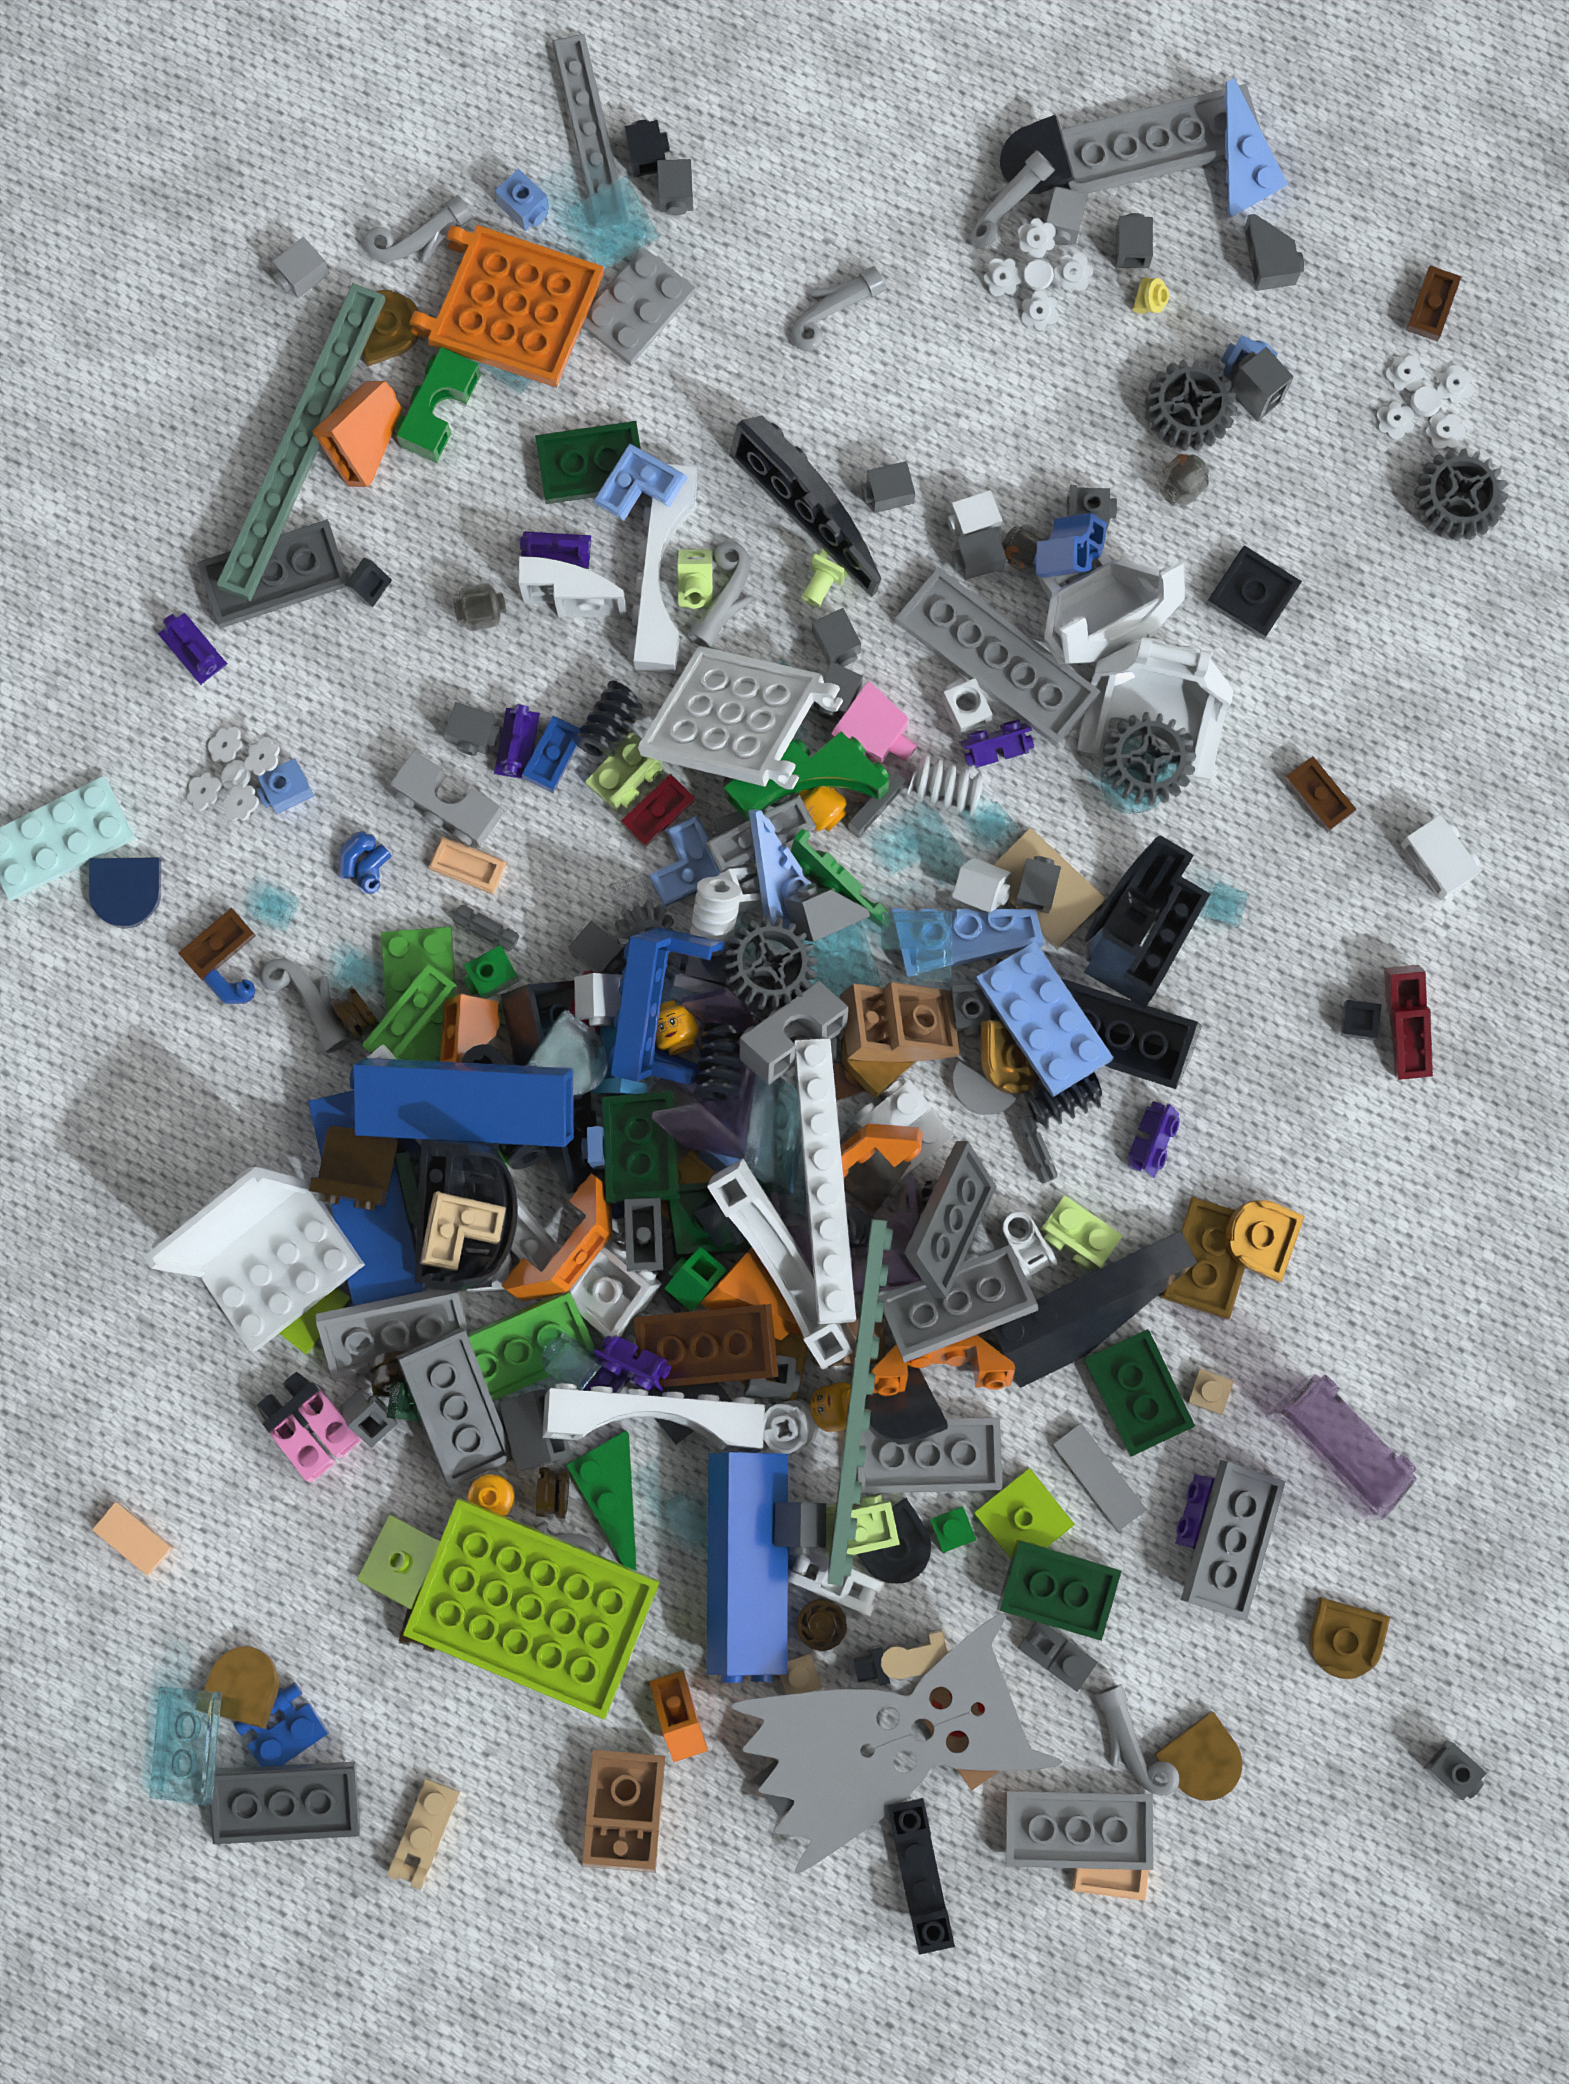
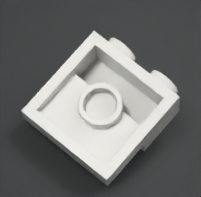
[854,1080,954,1181]
[570,1239,662,1337]

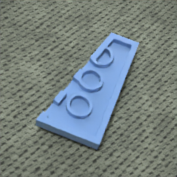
[892,908,1044,977]

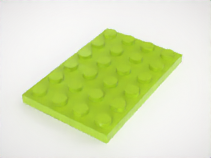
[403,1498,661,1720]

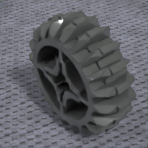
[1145,359,1237,451]
[1414,448,1508,541]
[1101,712,1196,806]
[722,917,818,1012]

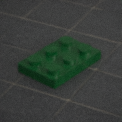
[535,421,641,504]
[602,1091,679,1205]
[667,1177,776,1258]
[1083,1329,1196,1457]
[997,1539,1122,1641]

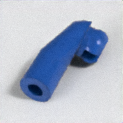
[338,831,376,879]
[357,844,392,894]
[203,969,255,1004]

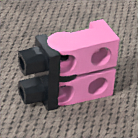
[256,1372,362,1483]

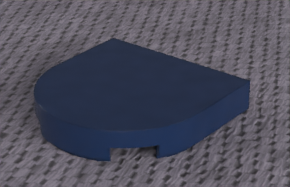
[89,857,162,929]

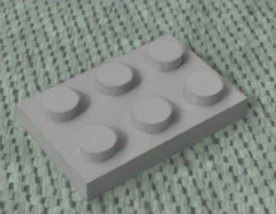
[582,247,696,366]

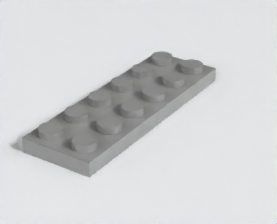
[1061,83,1261,194]
[895,567,1101,747]

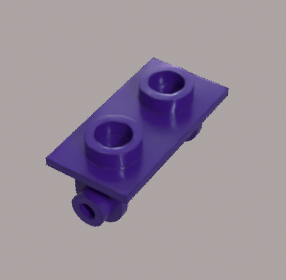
[520,531,591,569]
[158,612,228,685]
[494,704,540,779]
[959,720,1034,769]
[1127,1101,1180,1178]
[593,1335,671,1393]
[1175,1474,1215,1549]

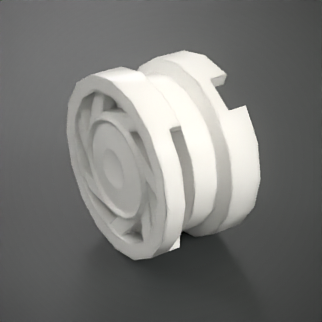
[763,1400,818,1454]

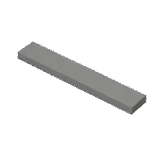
[552,34,628,229]

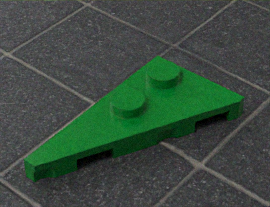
[790,828,894,931]
[566,1430,637,1571]

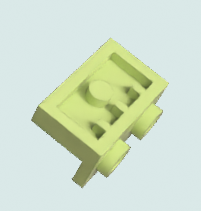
[585,732,663,812]
[1040,1195,1123,1272]
[826,1494,900,1560]

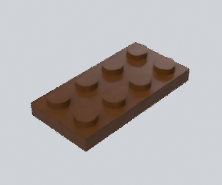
[634,1304,778,1387]

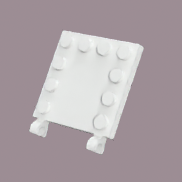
[638,646,843,789]

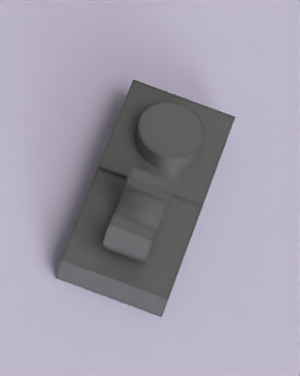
[848,773,905,839]
[1018,1622,1098,1692]

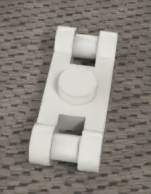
[788,1552,884,1616]

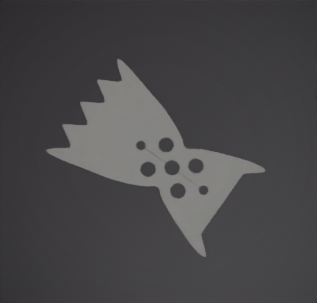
[730,1613,1063,1873]

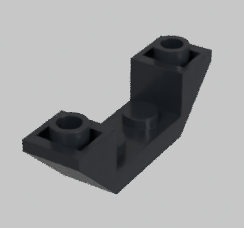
[887,1798,955,1955]

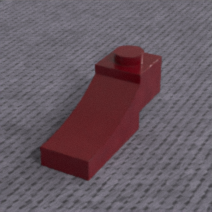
[1384,965,1433,1080]

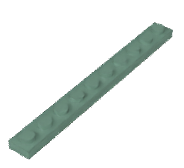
[216,283,386,602]
[827,1218,893,1586]

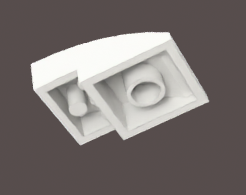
[519,557,627,617]

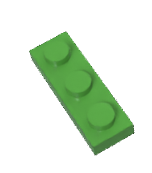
[362,963,457,1059]

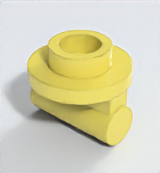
[1133,277,1169,314]

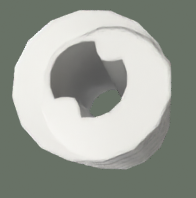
[907,754,984,817]
[690,877,741,956]

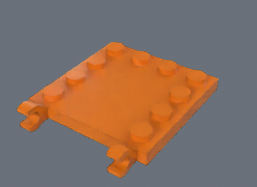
[409,225,604,388]

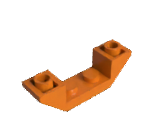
[840,1123,923,1179]
[501,1173,612,1302]
[871,1335,1015,1396]

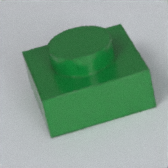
[929,1506,976,1553]

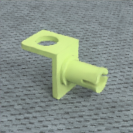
[678,549,713,609]
[801,549,848,608]

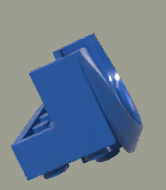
[609,927,725,1085]

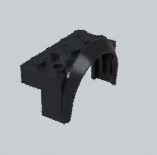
[1083,835,1211,1008]
[415,1139,518,1291]

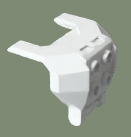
[1038,549,1185,666]
[1076,637,1233,780]

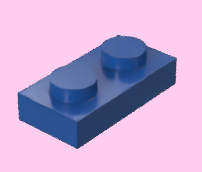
[522,715,580,793]

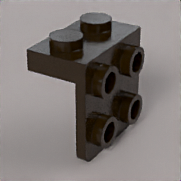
[309,1126,398,1211]

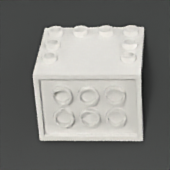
[143,1167,365,1352]

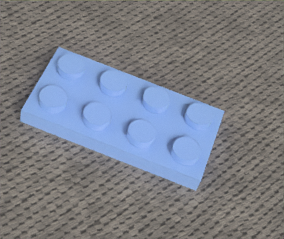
[975,941,1113,1097]

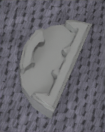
[952,1060,1017,1115]

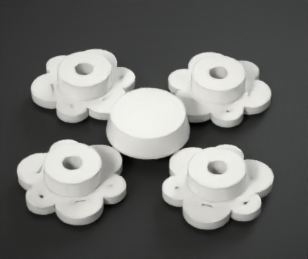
[984,218,1094,331]
[1376,356,1474,450]
[187,727,280,822]

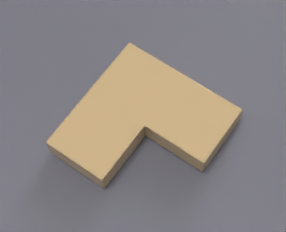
[420,1192,506,1271]

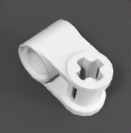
[1000,1212,1058,1282]

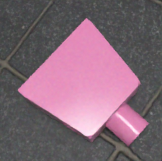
[830,681,918,764]

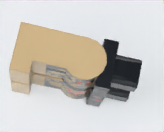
[853,1629,948,1686]

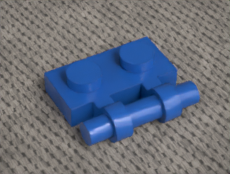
[233,1682,329,1767]

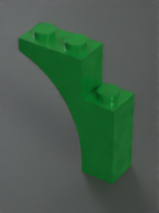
[724,731,889,821]

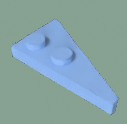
[1224,78,1288,218]
[749,809,811,929]

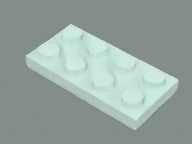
[0,776,136,901]

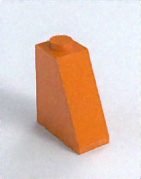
[312,381,402,487]
[701,1247,801,1340]

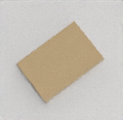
[994,827,1106,950]

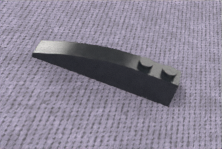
[729,415,881,597]
[995,958,1202,1090]
[500,980,598,1194]
[992,1231,1197,1388]

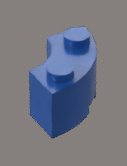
[1034,513,1107,578]

